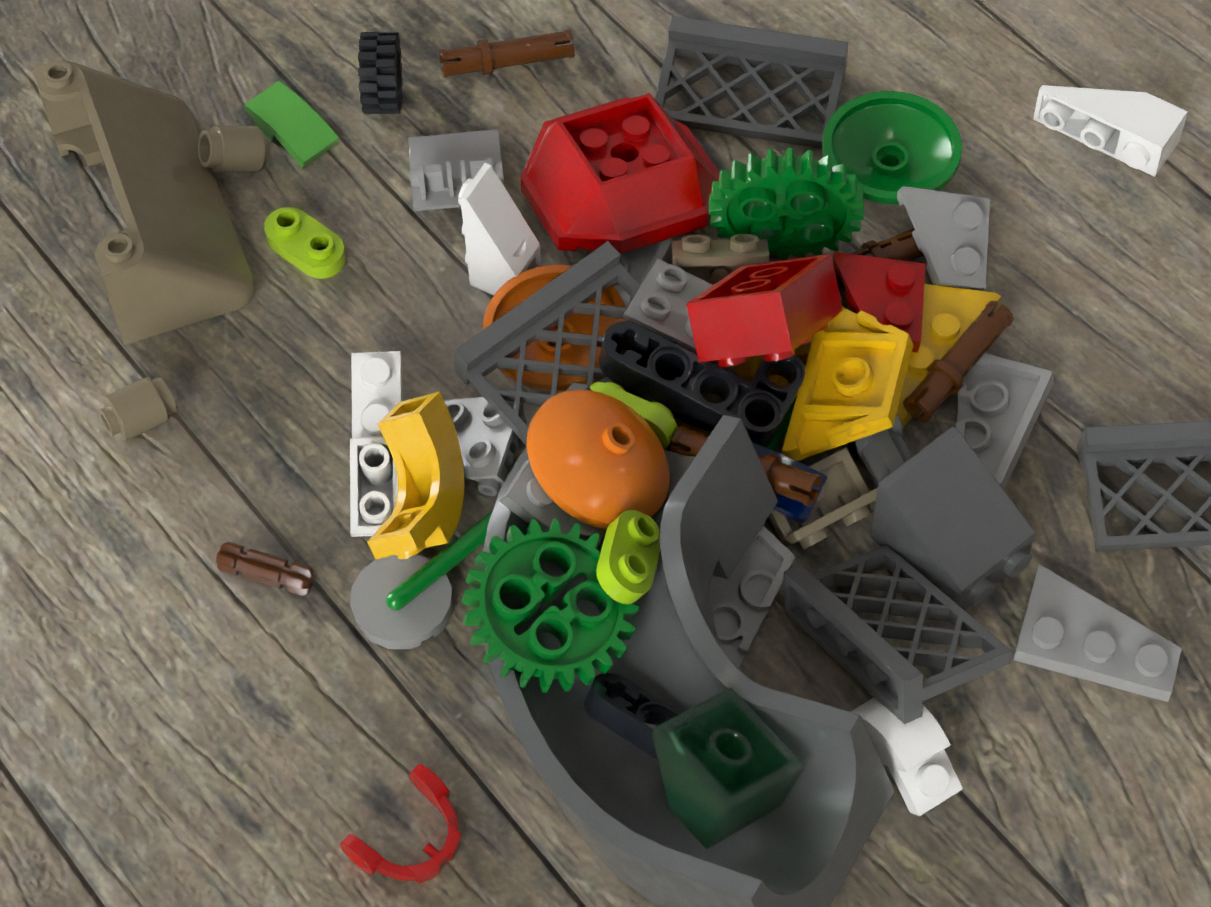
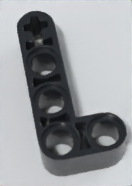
[599,321,805,451]

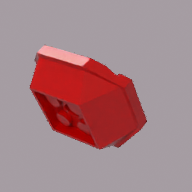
[520,93,719,254]

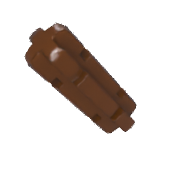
[216,542,315,596]

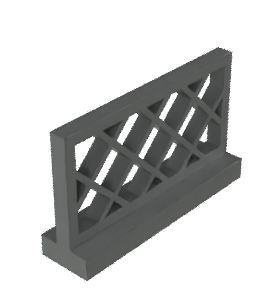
[655,16,849,149]
[454,241,675,446]
[1077,420,1211,552]
[784,545,1011,724]

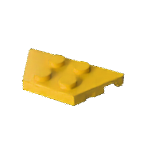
[897,284,1001,428]
[782,307,913,462]

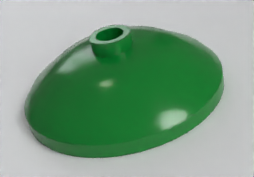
[822,91,962,204]

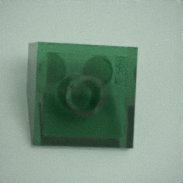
[652,687,805,850]

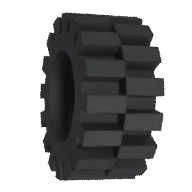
[358,32,403,114]

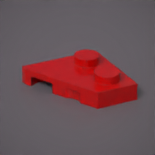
[832,252,926,353]

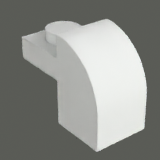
[851,697,963,816]

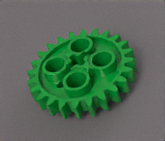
[709,148,864,261]
[461,518,639,693]

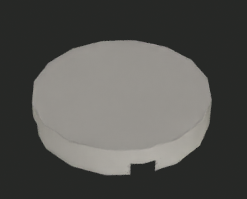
[350,554,453,649]

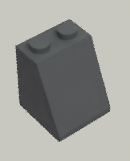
[870,426,1035,610]

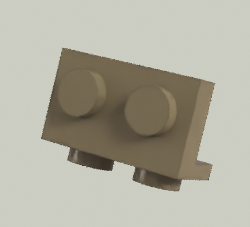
[672,234,769,285]
[768,448,877,549]

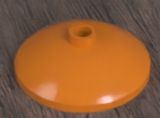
[483,265,628,391]
[527,389,670,530]

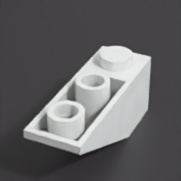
[1033,85,1188,177]
[458,163,541,295]

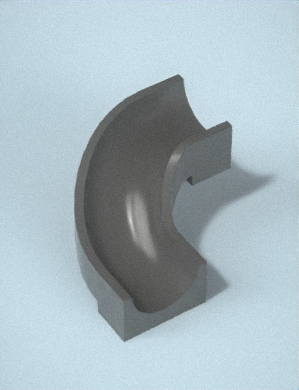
[483,382,895,907]

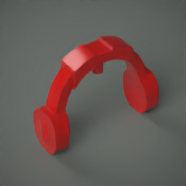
[340,764,461,884]

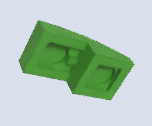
[243,81,340,169]

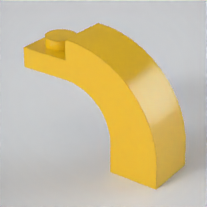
[367,391,464,560]

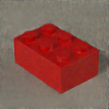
[686,254,843,367]

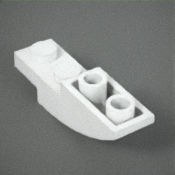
[350,351,403,537]

